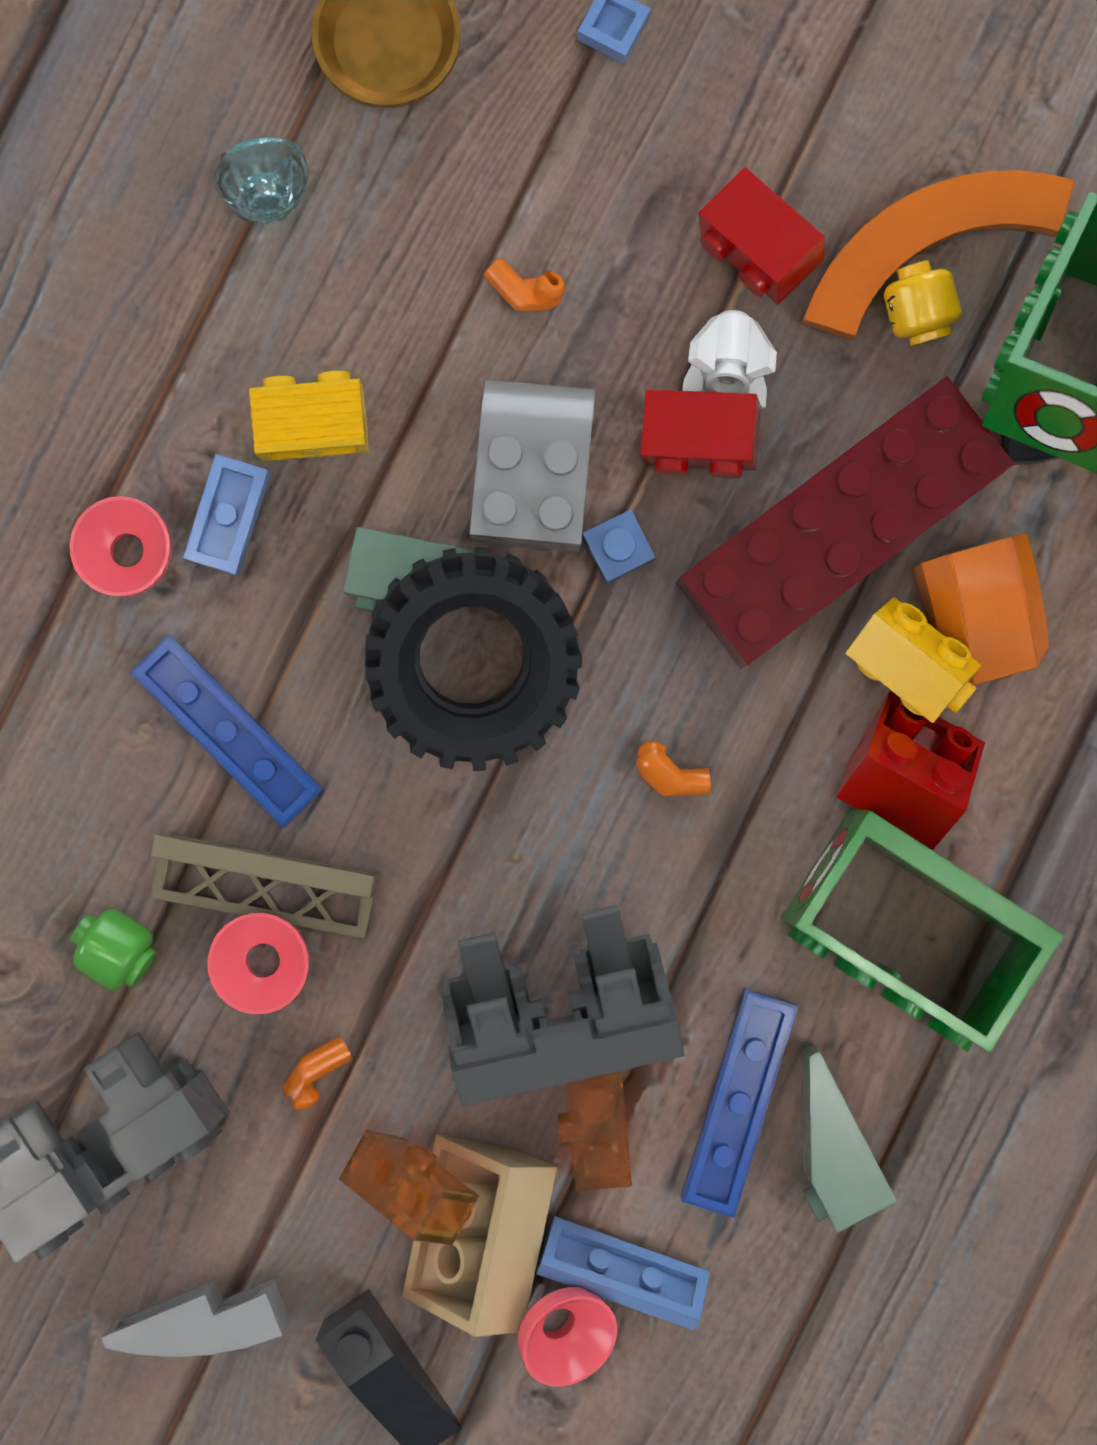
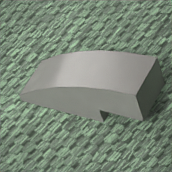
[101,1278,291,1357]

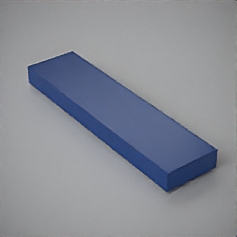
[130,635,324,828]
[680,988,798,1218]

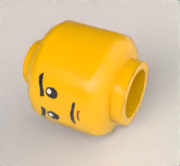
[884,260,962,346]

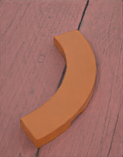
[801,170,1076,340]

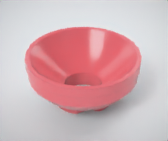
[69,496,173,597]
[207,912,310,1014]
[517,1287,617,1387]

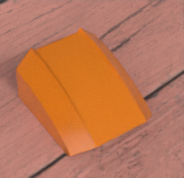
[912,533,1049,685]

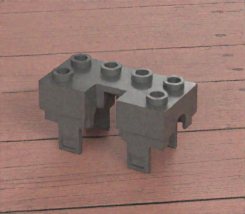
[441,905,685,1107]
[0,1032,230,1263]

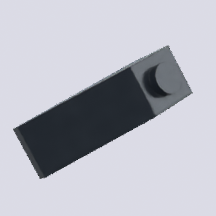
[316,1289,461,1445]

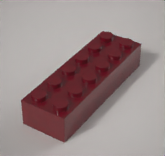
[676,376,1015,669]

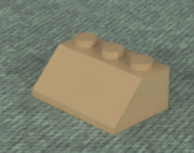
[402,1135,557,1337]

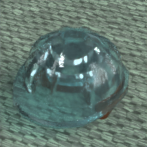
[214,136,309,225]

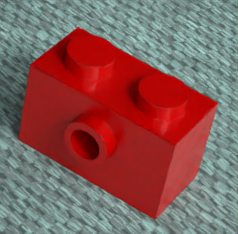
[698,167,825,305]
[641,390,761,478]

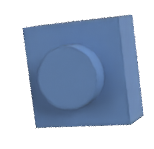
[577,0,651,65]
[582,509,655,584]

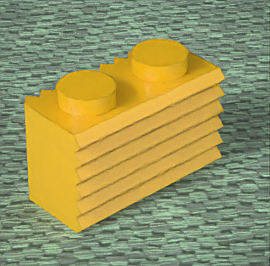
[249,371,369,462]

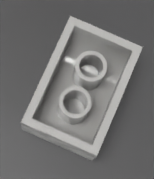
[470,379,595,553]

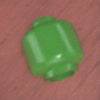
[70,908,157,991]

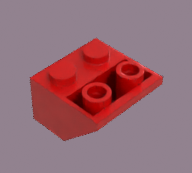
[836,690,985,851]

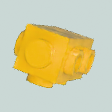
[845,597,982,723]

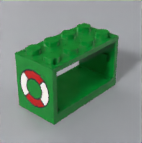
[980,191,1097,473]
[781,808,1064,1052]

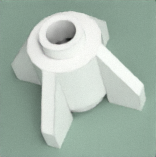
[682,310,777,409]

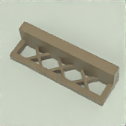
[150,833,379,939]

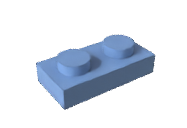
[183,454,271,577]

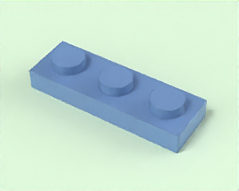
[536,1216,710,1331]

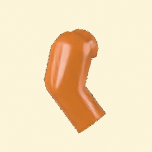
[483,258,565,312]
[635,741,711,796]
[283,1036,352,1111]

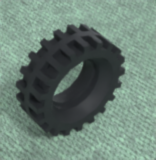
[365,547,582,771]

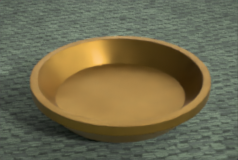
[312,0,461,108]

